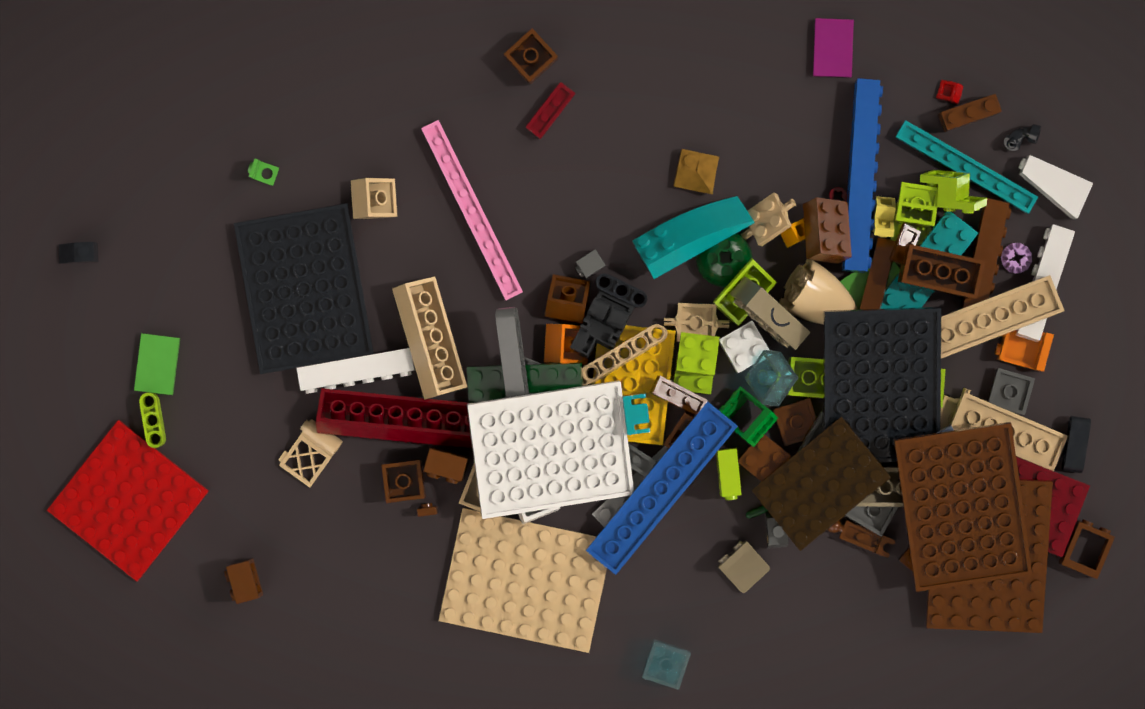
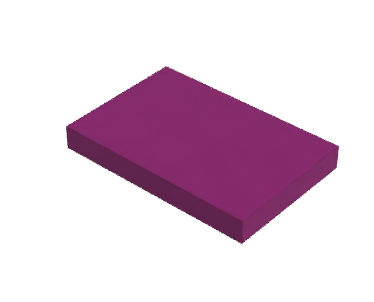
[813,18,854,78]

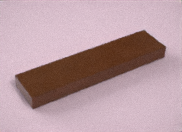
[860,238,896,309]

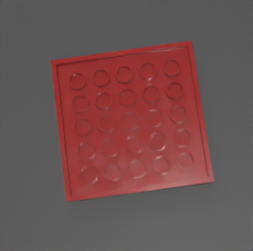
[47,420,209,581]

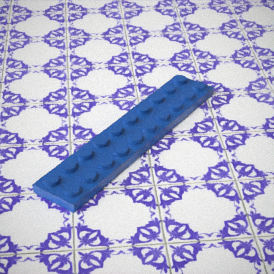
[586,401,738,575]

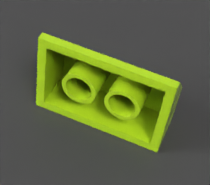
[713,258,777,326]

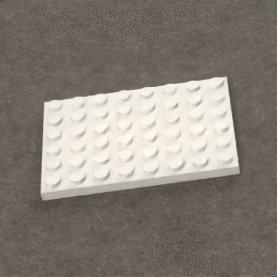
[467,381,634,519]

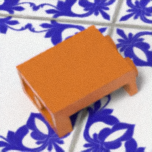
[995,330,1054,372]

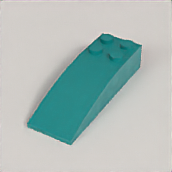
[632,196,755,279]

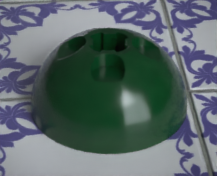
[696,233,753,287]

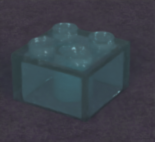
[745,350,798,406]
[642,639,691,690]

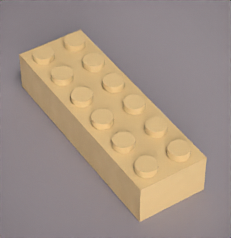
[392,277,467,400]

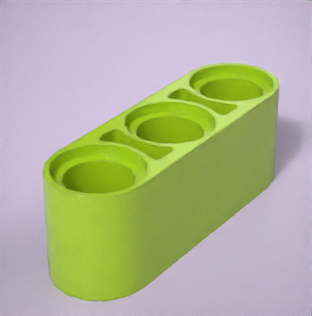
[139,393,166,448]

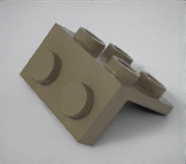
[718,540,770,593]

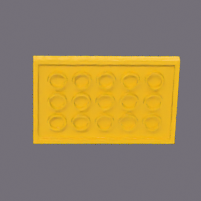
[592,325,675,445]

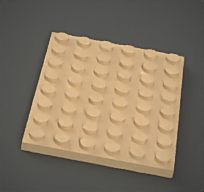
[439,508,607,653]

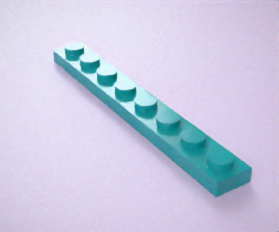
[895,120,1038,214]

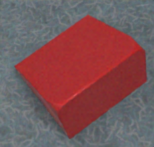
[936,80,963,104]

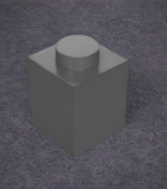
[575,249,606,279]

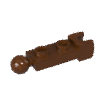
[828,520,895,558]

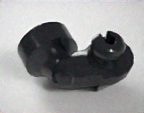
[1004,124,1041,151]

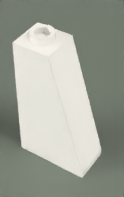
[1018,155,1093,219]

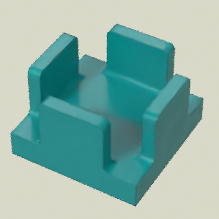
[623,394,650,435]

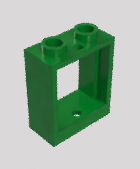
[719,386,778,447]

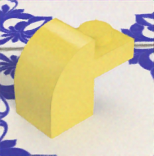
[872,196,896,238]

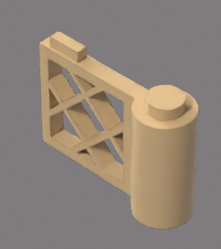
[278,419,343,487]

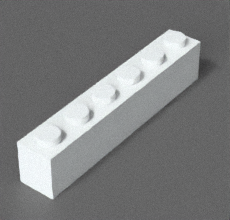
[1015,224,1075,342]
[297,348,416,394]

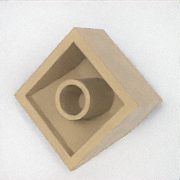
[351,178,397,219]

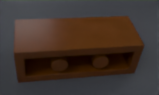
[938,94,1002,133]

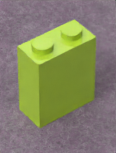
[716,448,742,500]

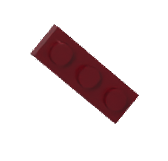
[525,82,576,139]

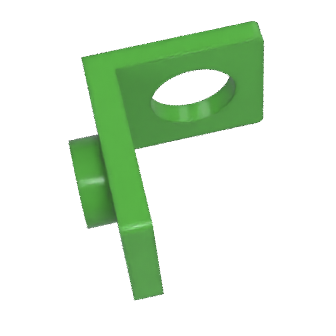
[248,158,279,186]

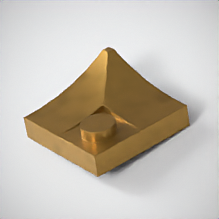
[673,149,719,194]

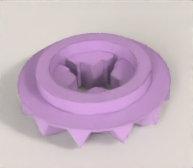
[1001,243,1032,273]

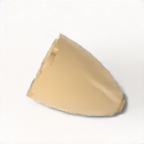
[779,259,858,325]

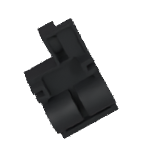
[570,290,635,359]

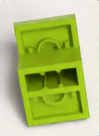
[920,170,987,213]
[890,182,938,246]
[674,332,720,394]

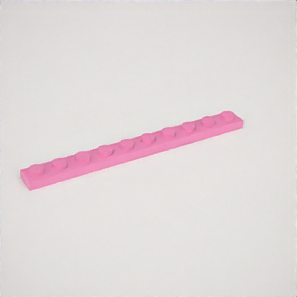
[421,120,523,300]

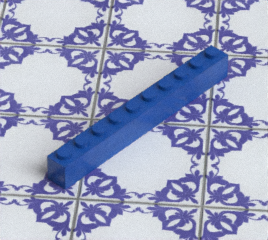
[842,78,883,273]

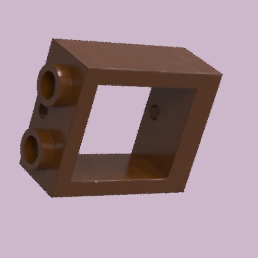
[1058,519,1115,579]

